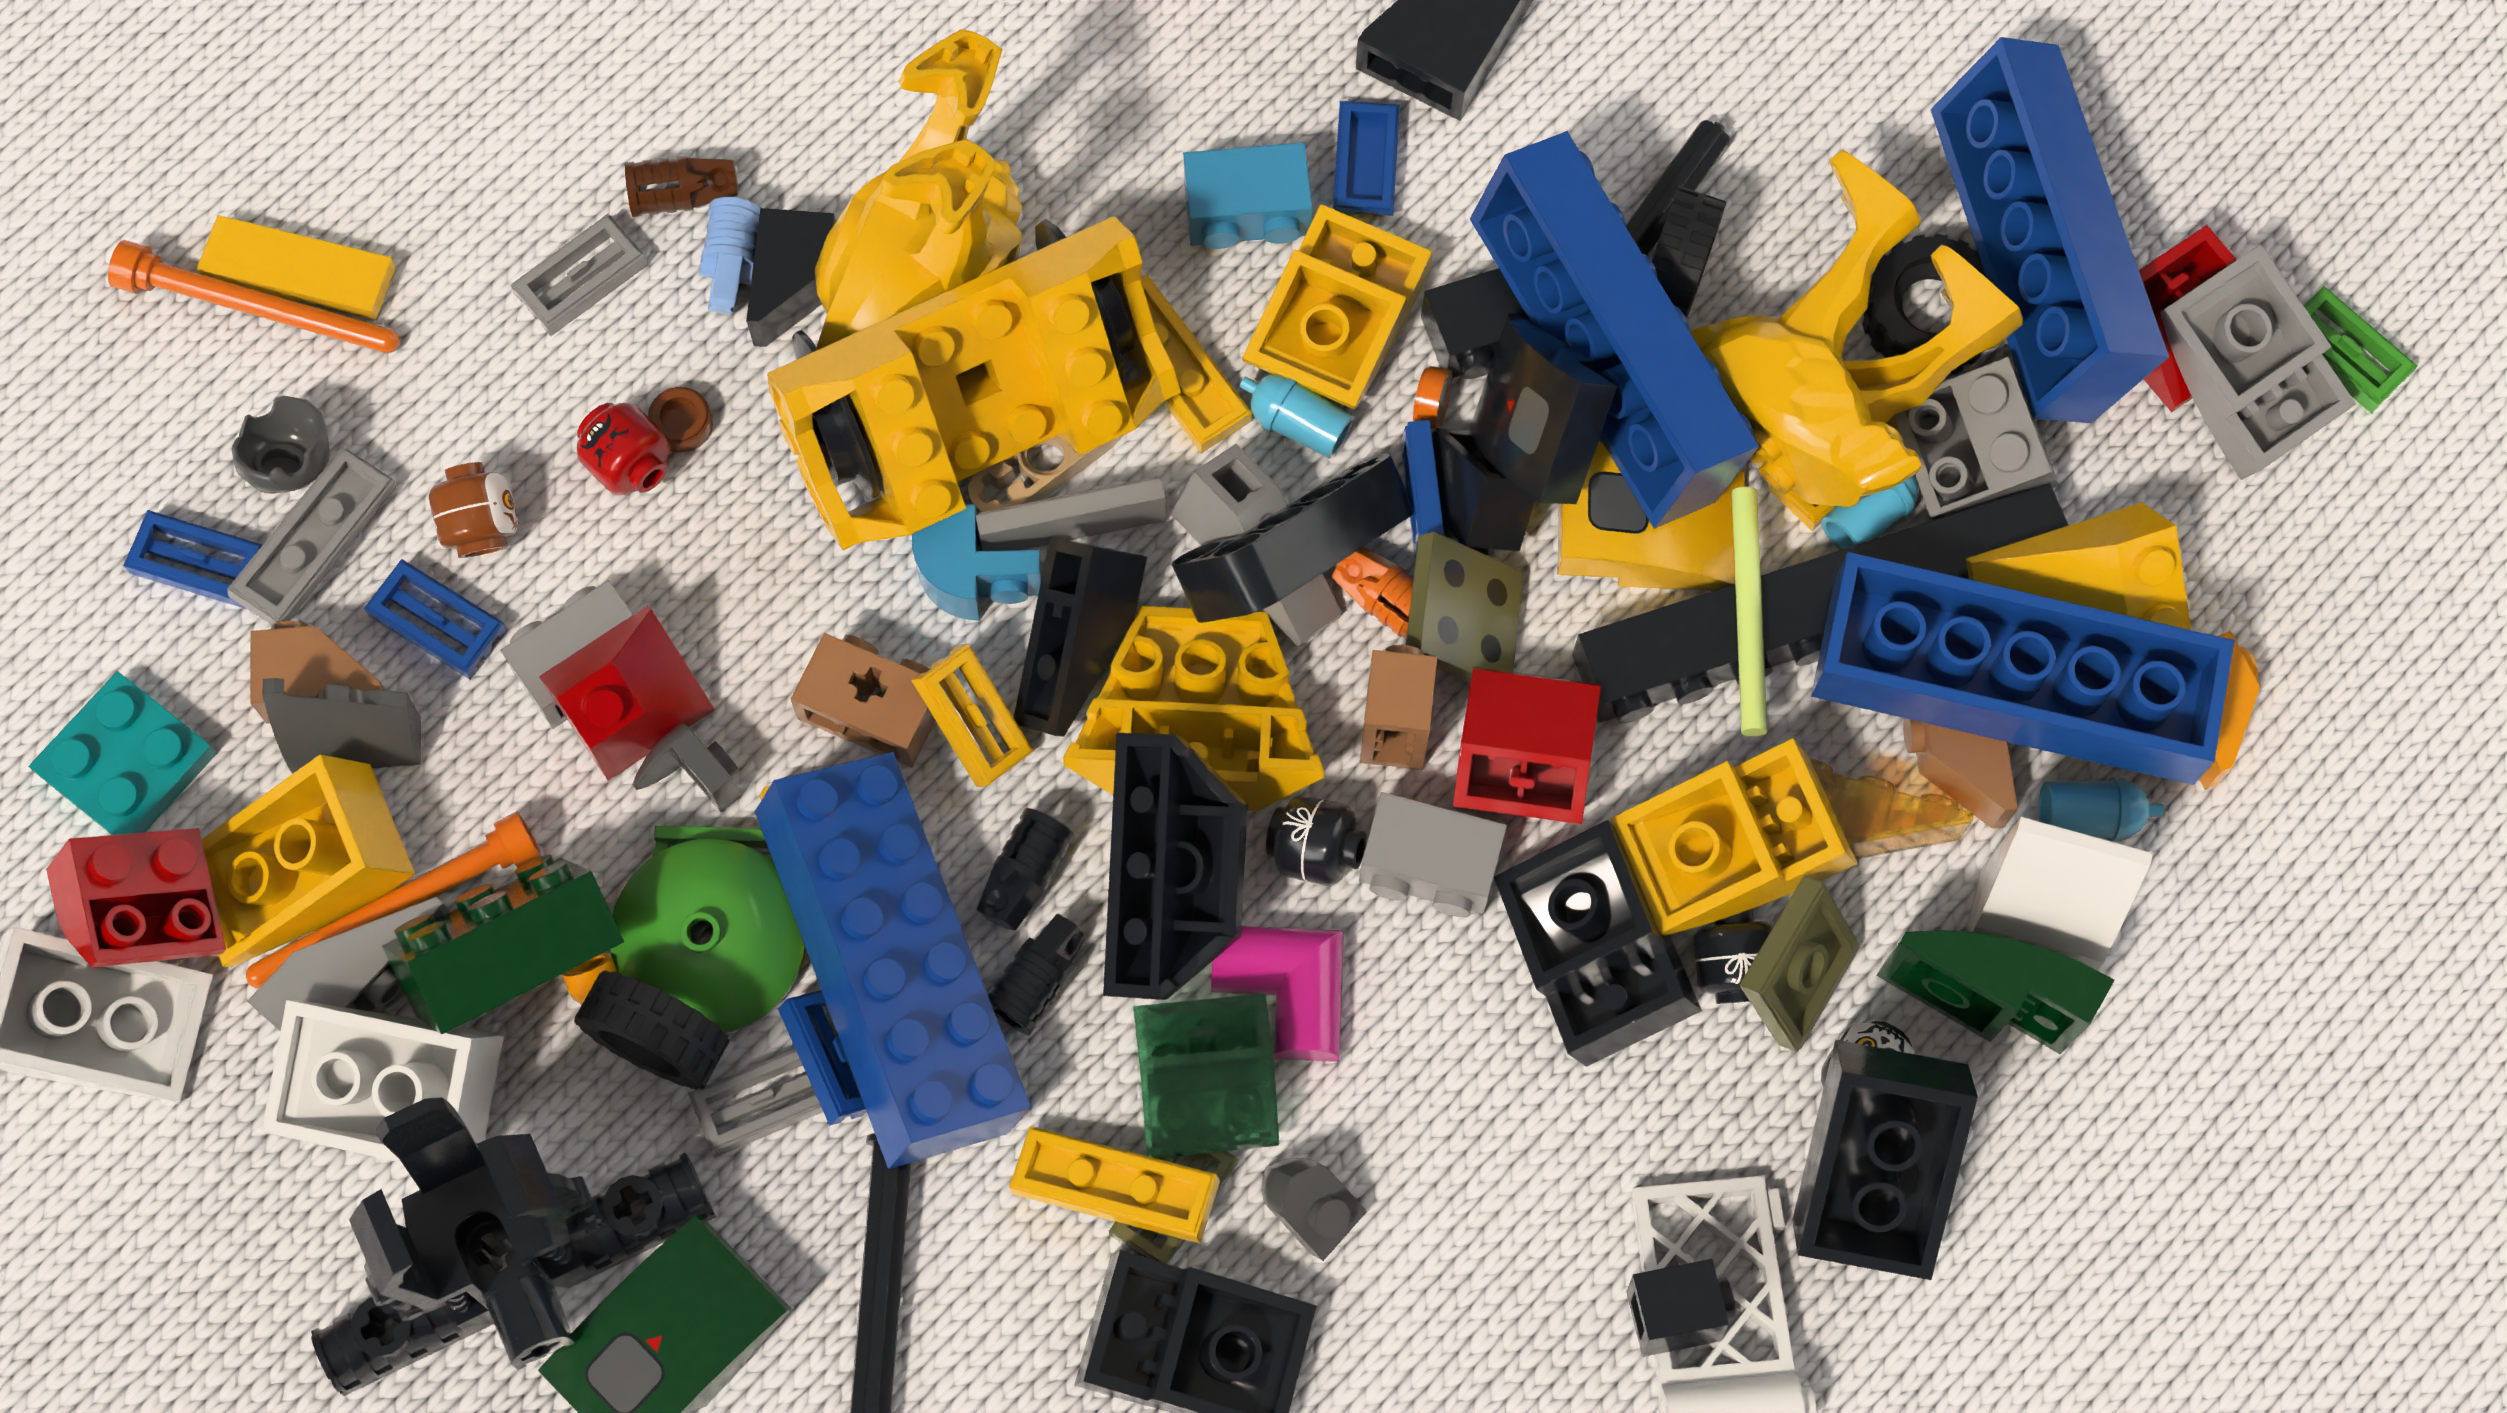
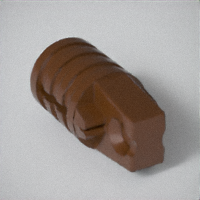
[625,155,738,217]

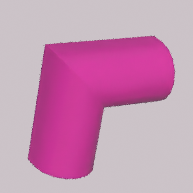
[1211,926,1344,1062]

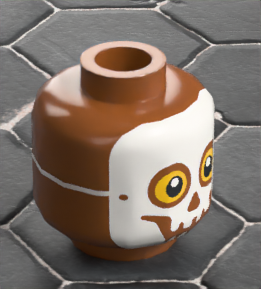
[429,462,519,558]

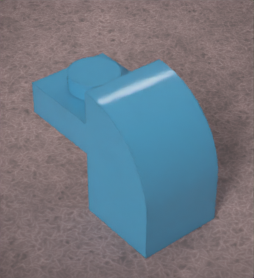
[912,504,1042,621]

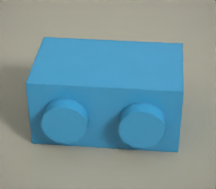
[1183,142,1312,249]

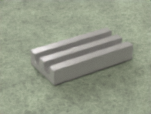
[510,214,648,336]
[688,1049,823,1157]

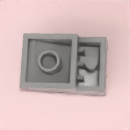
[2160,244,2356,480]

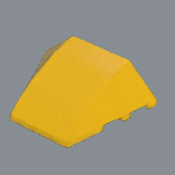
[1063,606,1324,811]

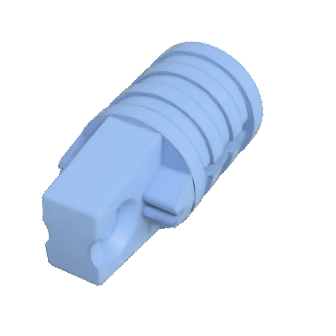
[699,197,761,315]

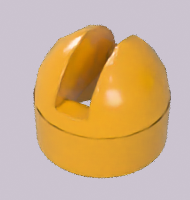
[562,952,617,1005]

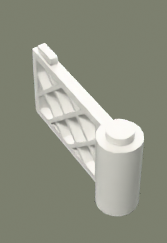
[1631,1176,1817,1413]

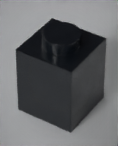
[1626,1259,1736,1357]

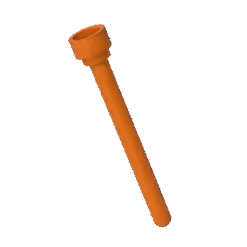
[108,240,400,353]
[246,811,542,988]

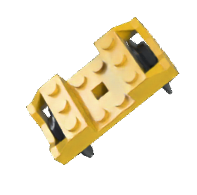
[767,216,1181,550]

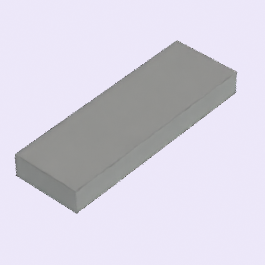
[227,447,396,625]
[975,476,1167,551]

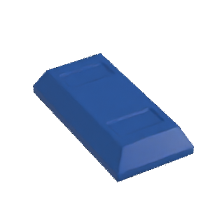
[1333,101,1400,216]

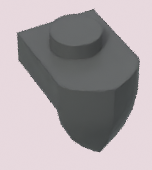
[632,722,741,812]
[1261,1157,1367,1261]

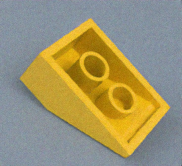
[1966,502,2191,630]
[202,754,415,968]

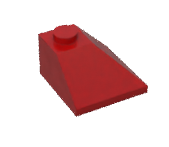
[539,606,715,781]

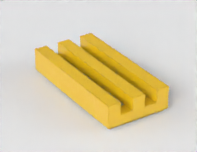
[911,644,1034,787]

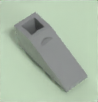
[1171,444,1342,647]
[247,897,450,1031]

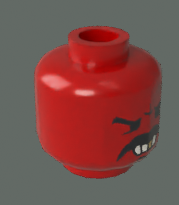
[577,403,670,495]

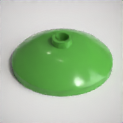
[610,839,806,1033]

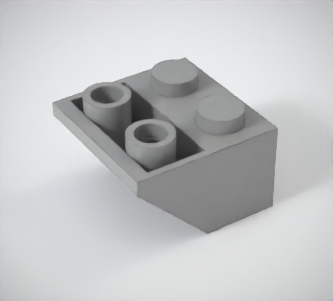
[1894,357,2059,520]

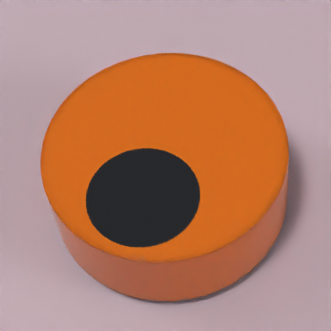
[1413,366,1452,430]

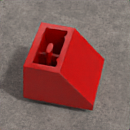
[2139,225,2237,413]
[1453,667,1601,824]
[46,828,226,968]

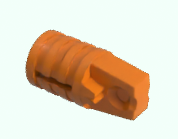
[1332,547,1414,640]

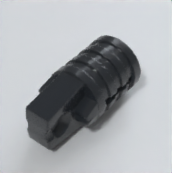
[976,808,1075,930]
[987,913,1085,1035]

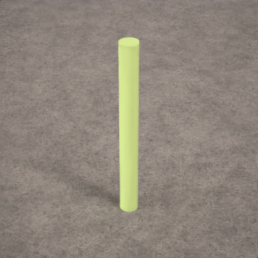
[1732,487,1767,736]

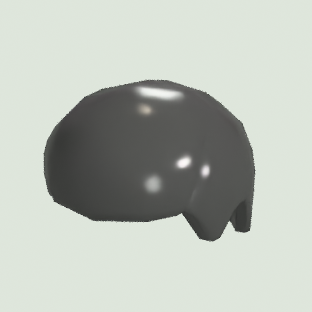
[231,395,330,494]

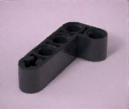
[1171,453,1414,623]

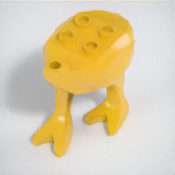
[815,29,1023,350]
[1690,149,2023,507]

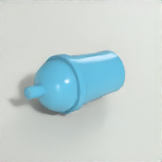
[1240,374,1354,459]
[1821,475,1919,550]
[2038,777,2164,841]

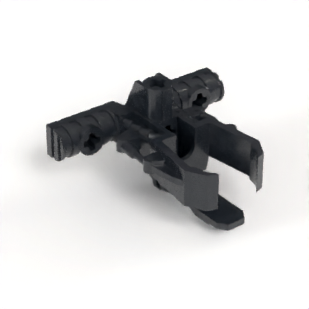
[311,1097,716,1396]

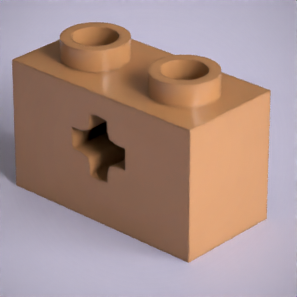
[790,633,941,768]
[1359,645,1437,770]

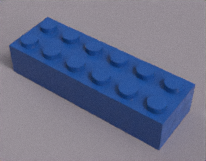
[1930,37,2169,423]
[1470,131,1759,529]
[1811,552,2235,785]
[755,752,1031,1169]

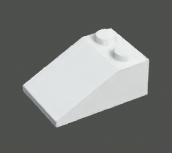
[1966,817,2153,970]
[0,927,213,1103]
[262,999,504,1162]

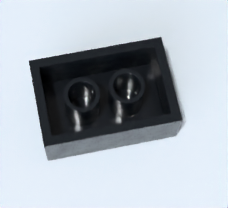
[1792,1040,1978,1280]

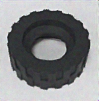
[1652,186,1727,319]
[1862,234,1986,375]
[574,970,730,1090]

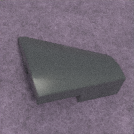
[262,678,421,774]

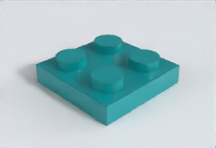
[28,671,217,835]

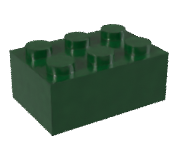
[382,855,624,1035]

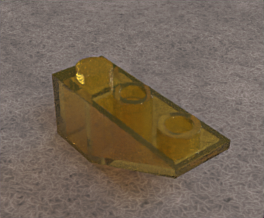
[1809,758,1974,859]

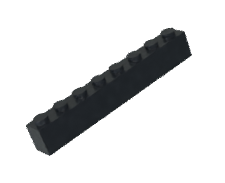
[1572,483,2069,723]

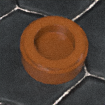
[648,387,713,452]

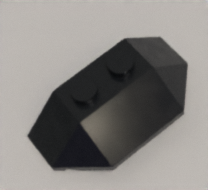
[1103,733,1248,1000]

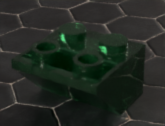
[1133,993,1279,1158]

